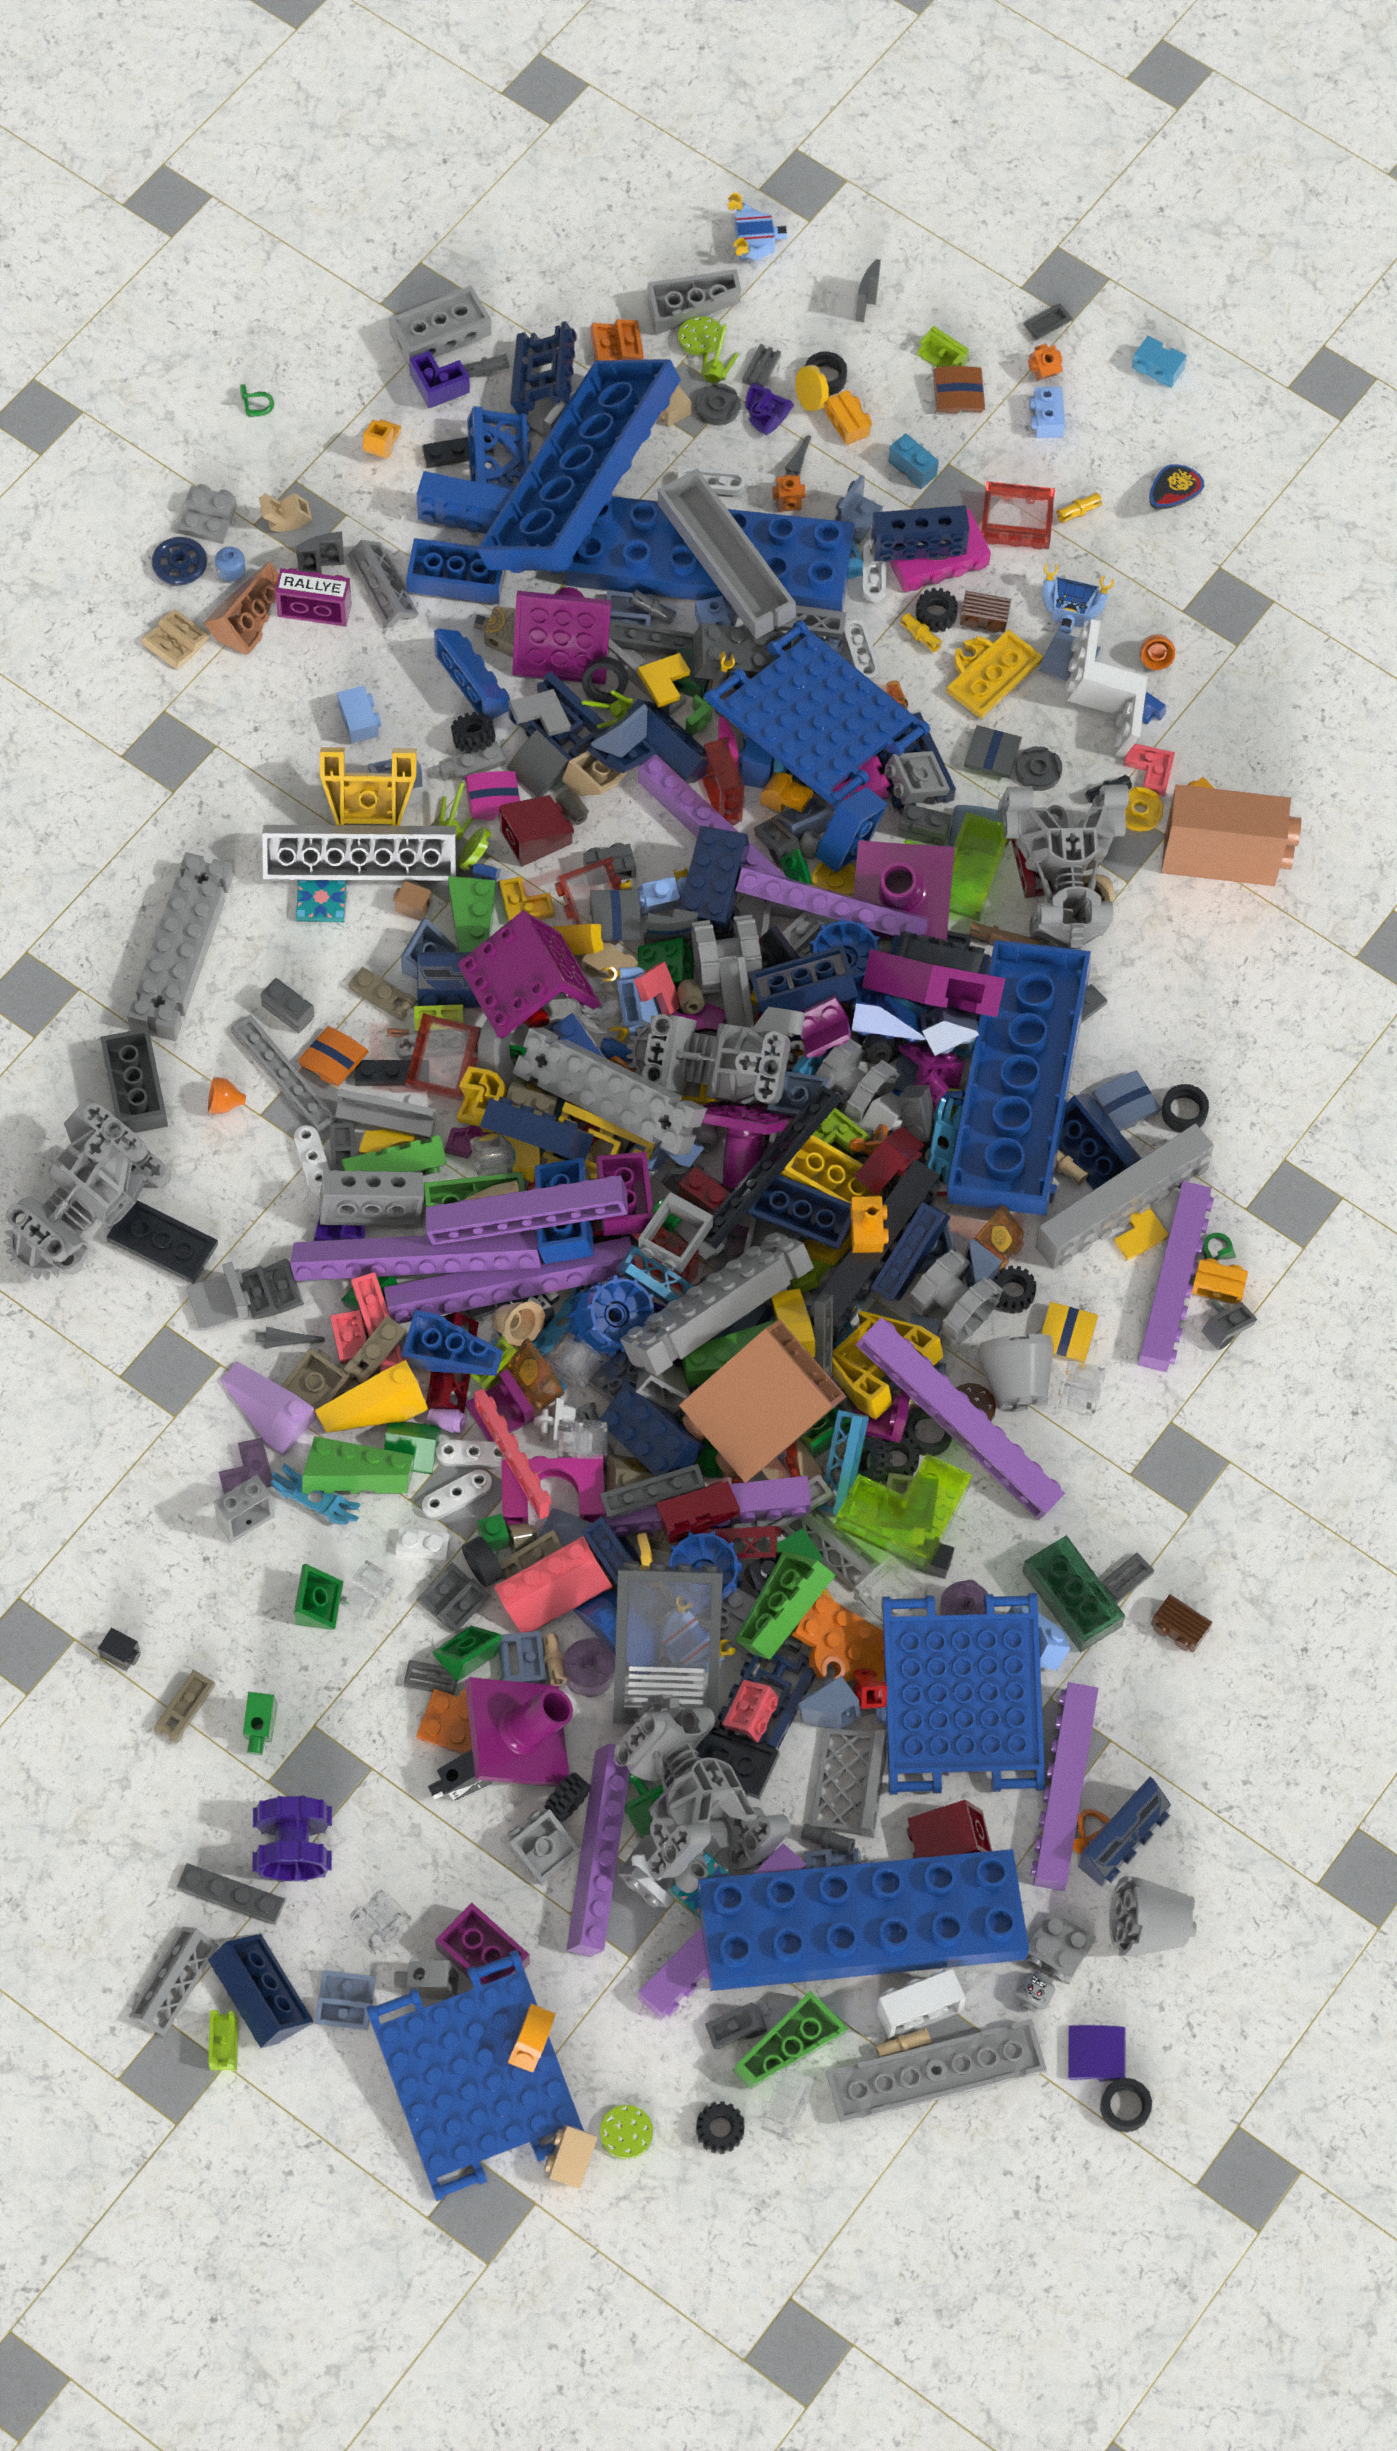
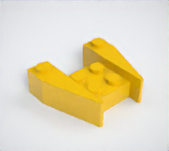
[320,747,417,826]
[771,1289,815,1357]
[832,1310,943,1420]

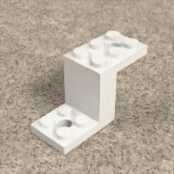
[1065,619,1148,759]

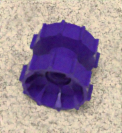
[252,1795,332,1882]

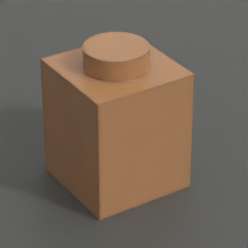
[393,881,432,921]

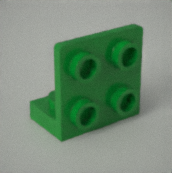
[638,937,694,987]

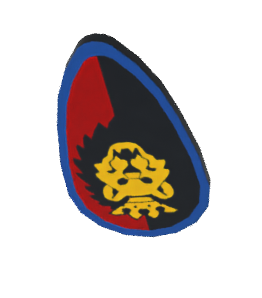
[1149,464,1204,509]

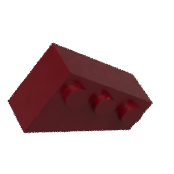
[854,1126,924,1196]
[656,1481,740,1544]

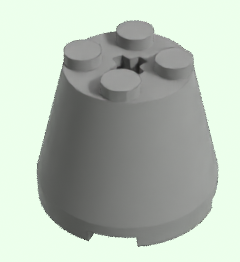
[978,1334,1054,1411]
[1109,1876,1197,1957]

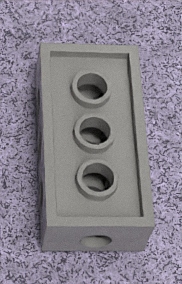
[389,285,491,366]
[319,1170,424,1226]

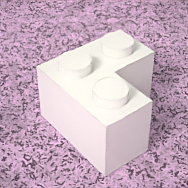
[859,1092,904,1149]

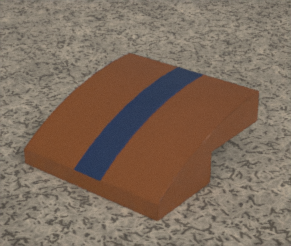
[933,366,985,414]

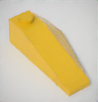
[315,1360,428,1433]

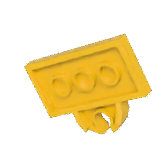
[946,629,1044,719]

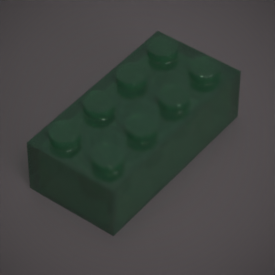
[1022,1535,1125,1653]

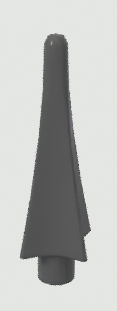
[784,435,811,476]
[255,1326,325,1349]

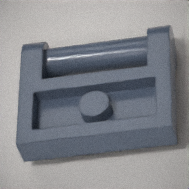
[499,1631,546,1684]

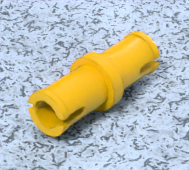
[1056,492,1102,524]
[900,613,943,653]

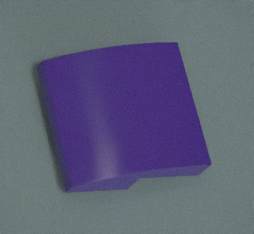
[1068,2025,1126,2082]

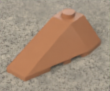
[204,561,279,655]

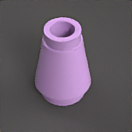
[427,1408,466,1434]

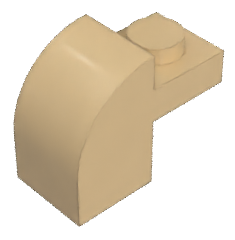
[259,493,312,532]

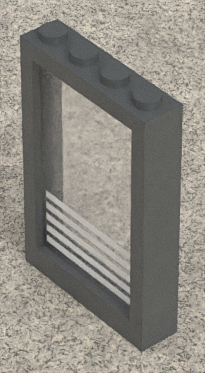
[613,1561,723,1726]

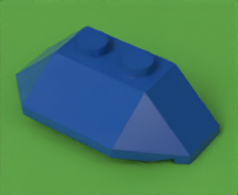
[573,1590,661,1682]

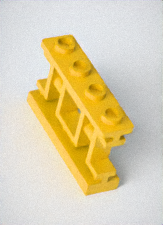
[542,1102,659,1180]

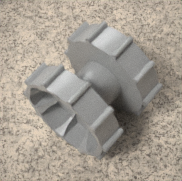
[691,914,762,994]
[815,1039,900,1126]
[907,1249,1003,1345]

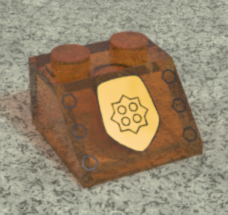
[973,1205,1024,1272]
[508,1338,565,1410]

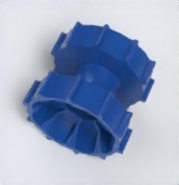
[809,918,879,1006]
[566,1275,655,1358]
[665,1531,742,1620]

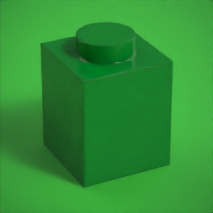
[477,1513,509,1552]

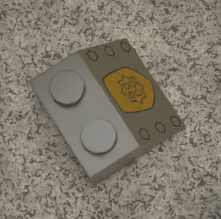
[506,1076,561,1116]
[606,1454,656,1492]

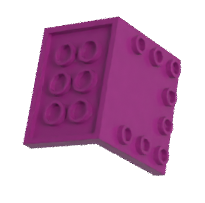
[457,910,601,1039]

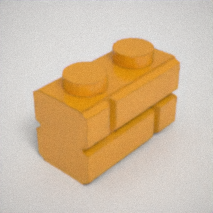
[824,390,872,446]
[1191,1258,1248,1304]

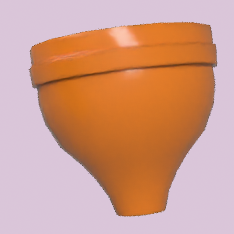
[1140,634,1175,670]
[208,1077,246,1114]

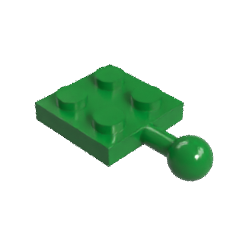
[624,1773,664,1839]

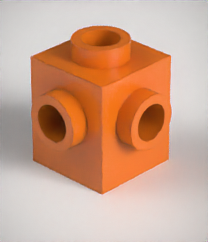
[1028,343,1063,381]
[772,475,806,512]

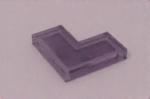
[219,1438,273,1494]

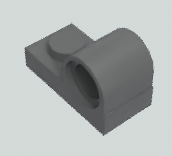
[754,817,801,867]
[1201,1302,1258,1350]
[705,2003,767,2050]

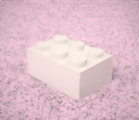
[876,1969,966,2041]

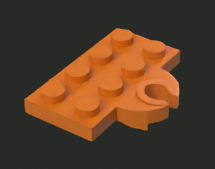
[791,1594,885,1683]
[416,1687,472,1754]

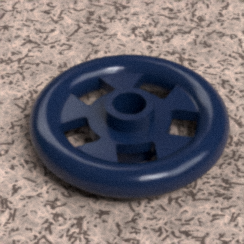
[151,537,207,585]

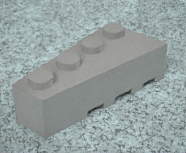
[647,269,741,335]

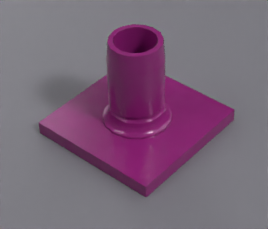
[512,587,612,685]
[854,840,955,940]
[700,1100,795,1188]
[465,1677,573,1787]

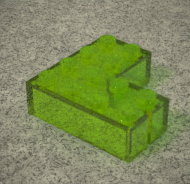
[904,812,1010,922]
[835,1453,973,1571]

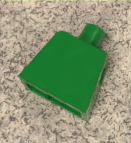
[243,1692,278,1755]

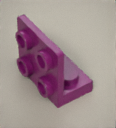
[800,995,851,1059]
[898,1042,965,1089]
[465,1369,534,1442]
[854,1389,910,1443]

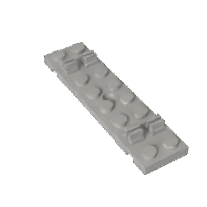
[826,2019,1047,2125]

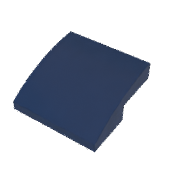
[588,739,657,773]

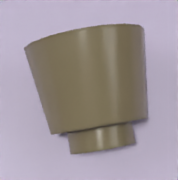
[506,1523,537,1552]

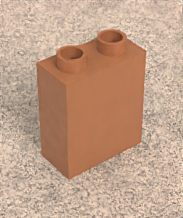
[1161,784,1301,886]
[679,1319,846,1483]

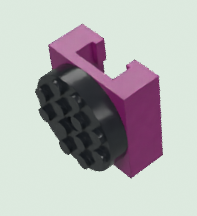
[862,931,1005,1017]

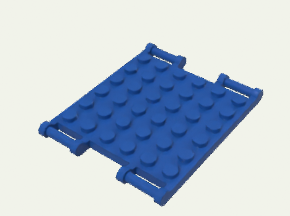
[704,620,930,807]
[881,1593,1045,1795]
[366,1950,584,2201]

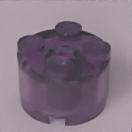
[938,1579,988,1615]
[563,1637,615,1698]

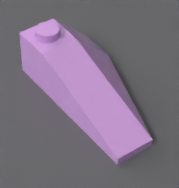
[221,1362,315,1457]

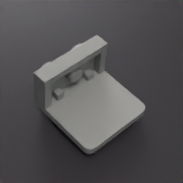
[515,390,575,438]
[187,1262,251,1330]
[617,1834,675,1908]

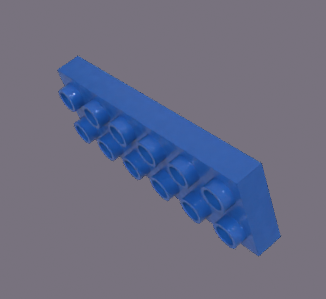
[477,359,681,574]
[565,496,855,612]
[947,940,1091,1216]
[697,1849,1029,1991]

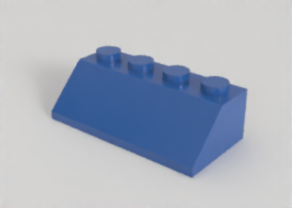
[434,629,510,720]

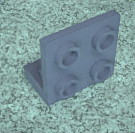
[835,475,883,545]

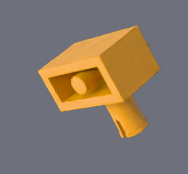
[850,1196,888,1253]

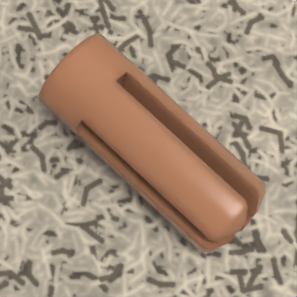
[387,1028,409,1037]

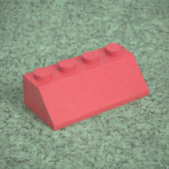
[494,1536,613,1633]

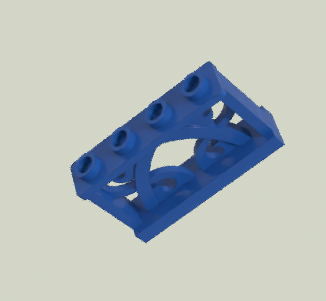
[467,406,531,490]

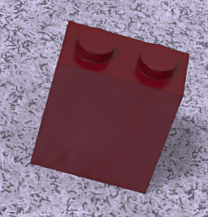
[499,795,574,867]
[678,1167,733,1215]
[907,1800,992,1859]

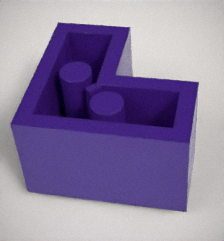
[409,351,470,409]

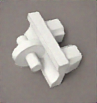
[534,1398,576,1450]

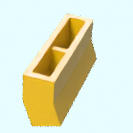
[552,924,604,955]

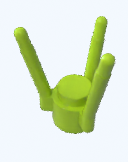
[701,324,739,383]
[581,690,633,729]
[438,782,473,840]

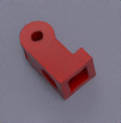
[853,1668,887,1709]

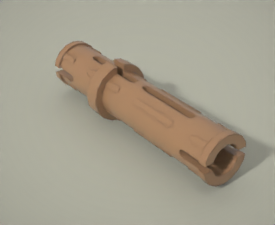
[969,921,1042,945]

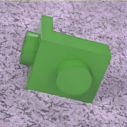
[685,694,713,737]

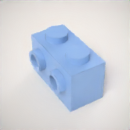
[1029,386,1065,438]
[695,596,735,627]
[337,685,381,744]

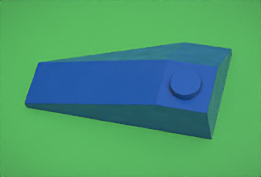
[401,1310,503,1376]

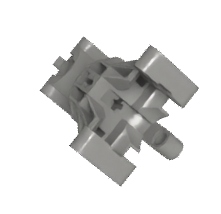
[998,785,1129,950]
[626,1007,805,1105]
[4,1099,172,1280]
[614,1694,790,1893]

